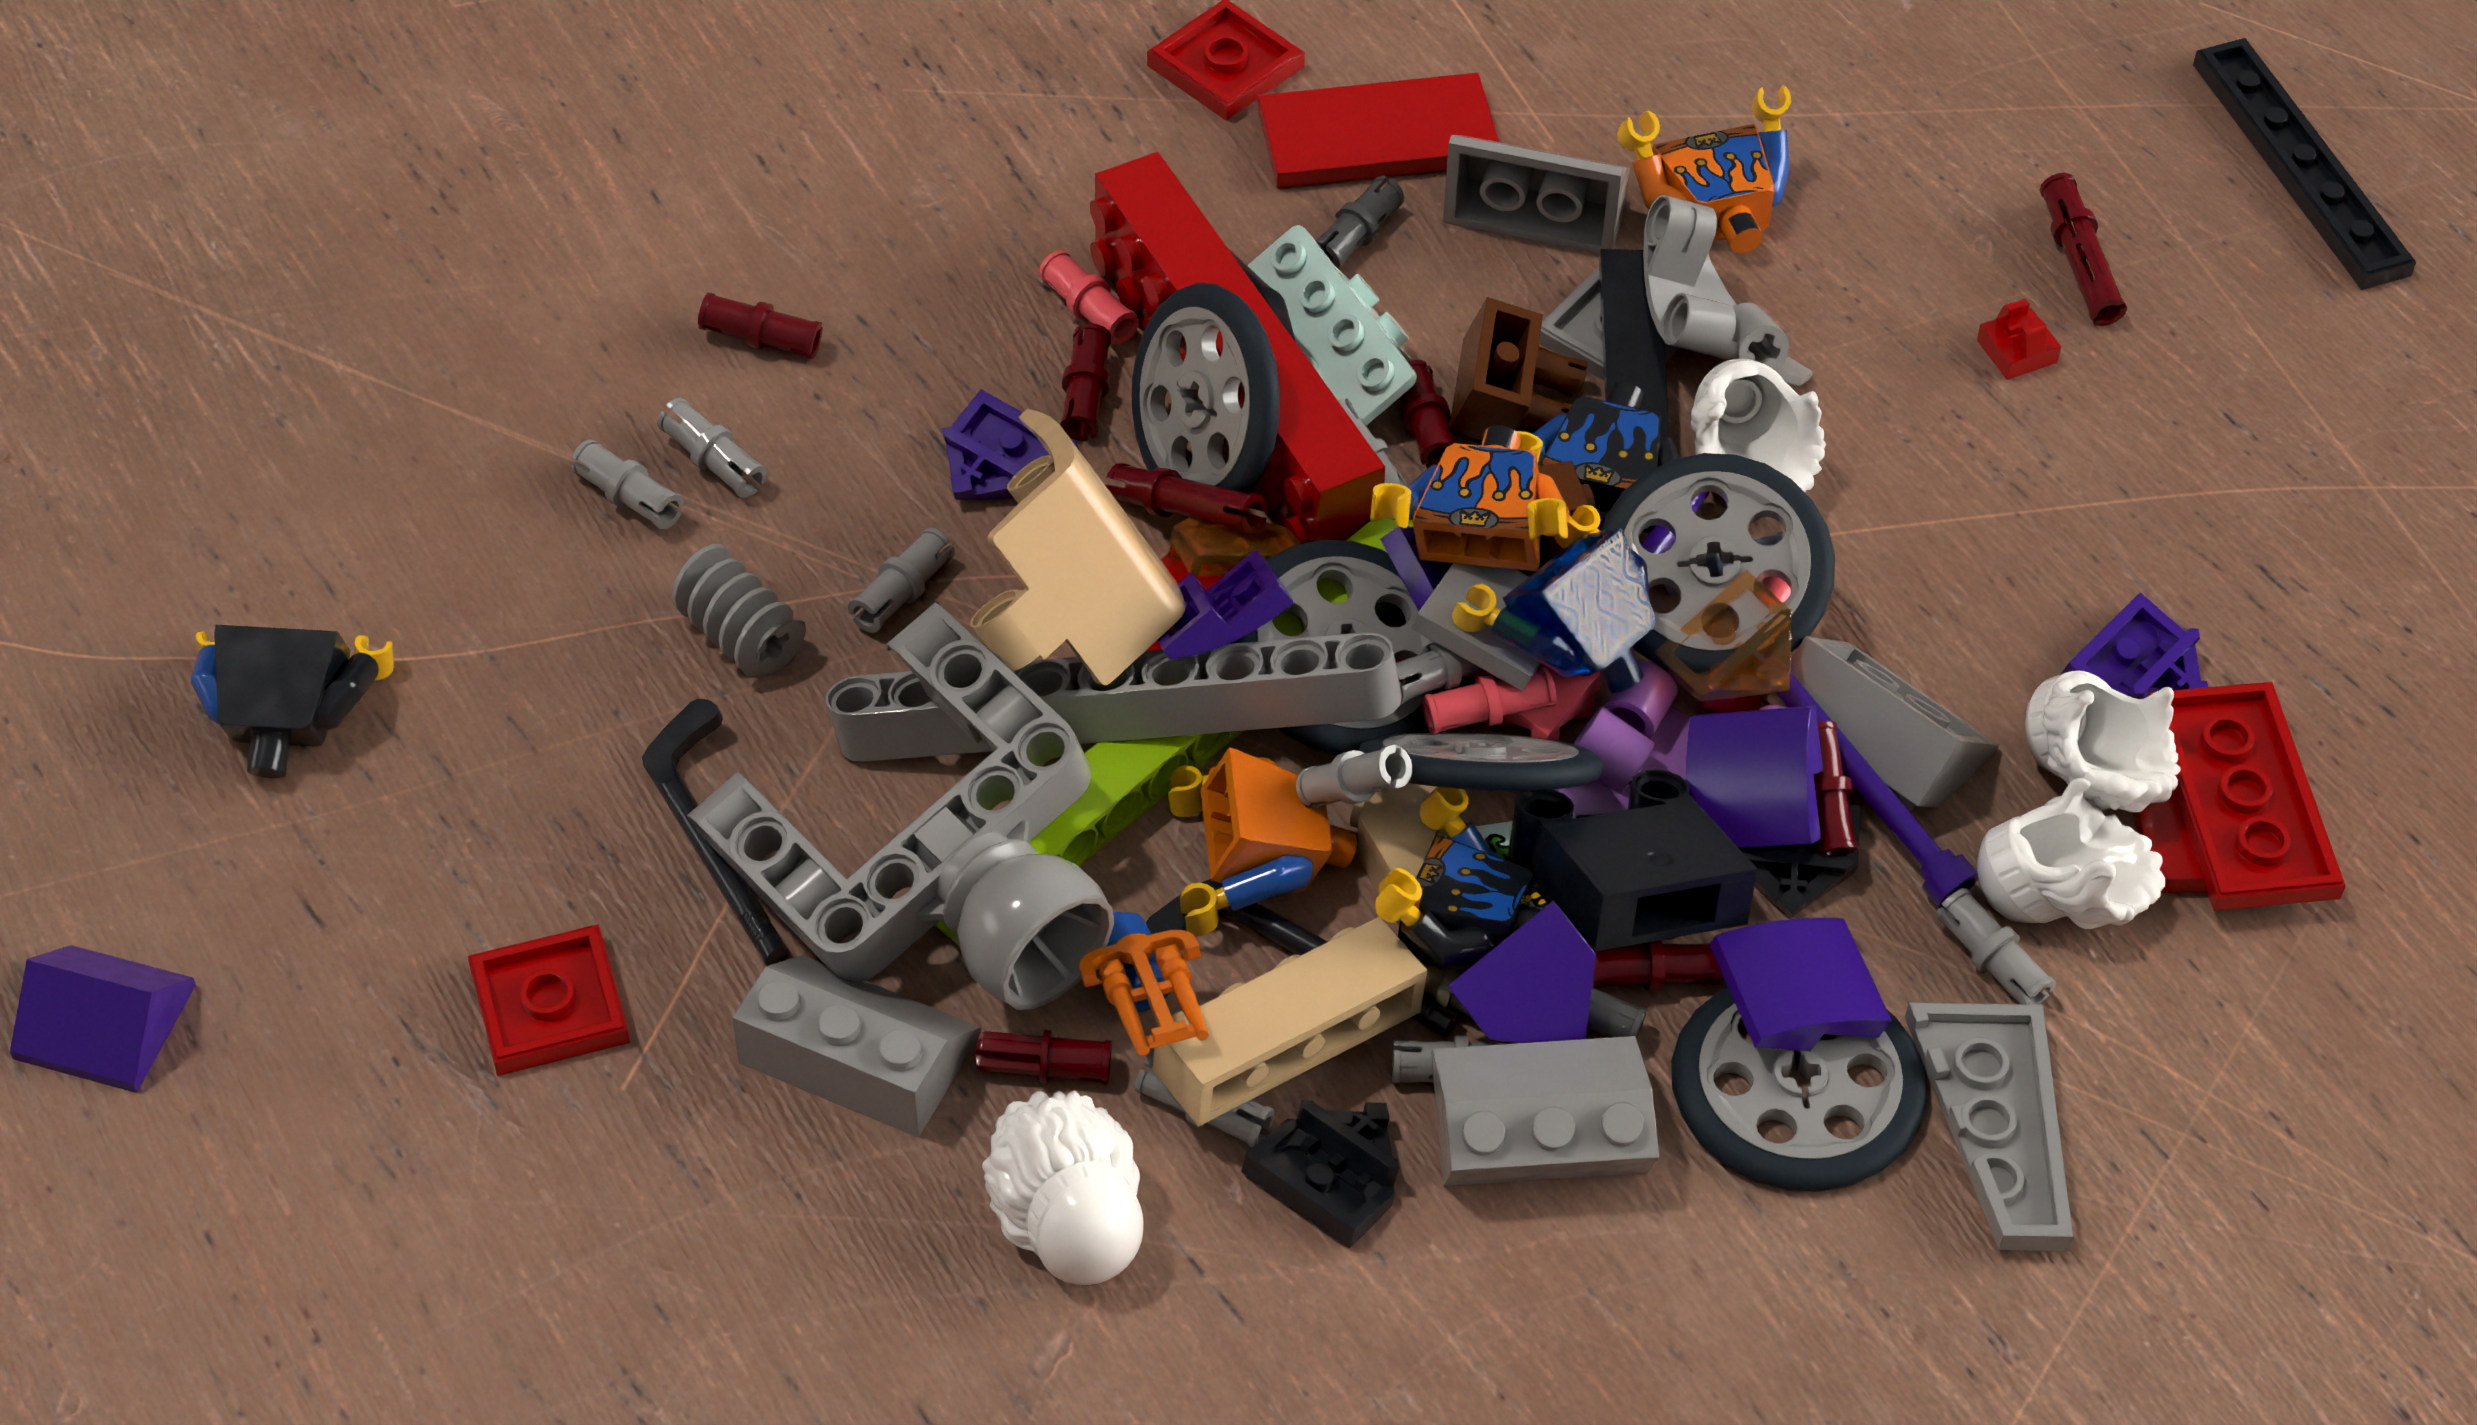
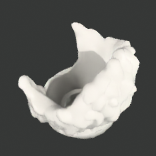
[1691,358,1826,497]
[2025,671,2181,812]
[1977,778,2165,929]
[982,1090,1143,1285]

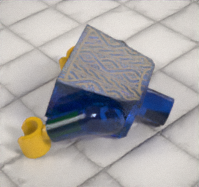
[1452,505,1656,694]

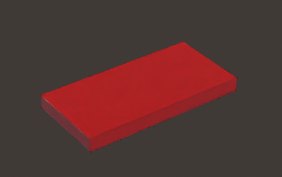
[1258,72,1499,188]
[2148,682,2346,911]

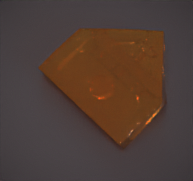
[1167,518,1302,576]
[1654,570,1792,701]

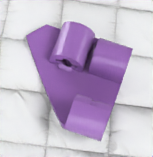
[1553,661,1786,818]

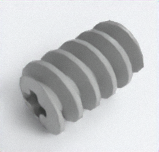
[672,543,806,678]

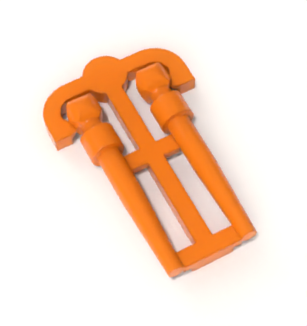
[1079,930,1209,1056]

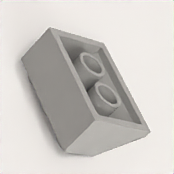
[1443,135,1630,253]
[1765,636,2000,811]
[732,955,981,1137]
[1431,1036,1659,1186]

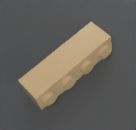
[1152,917,1427,1127]

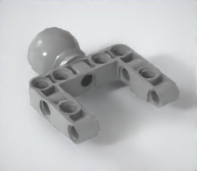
[687,602,1114,1010]

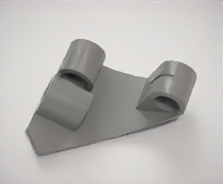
[1643,195,1813,386]

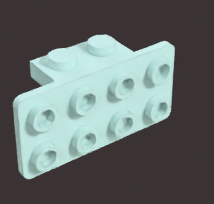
[1247,225,1417,426]

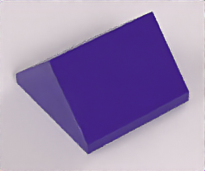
[10,945,196,1093]

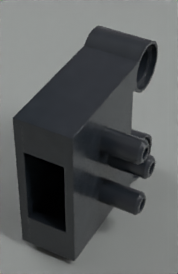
[1507,769,1758,952]

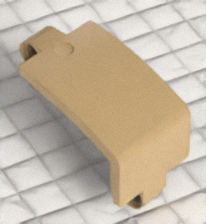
[970,409,1186,685]

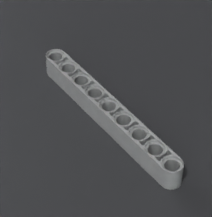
[825,632,1402,762]

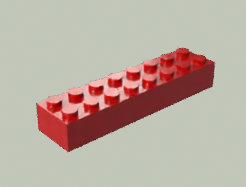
[1090,152,1385,548]

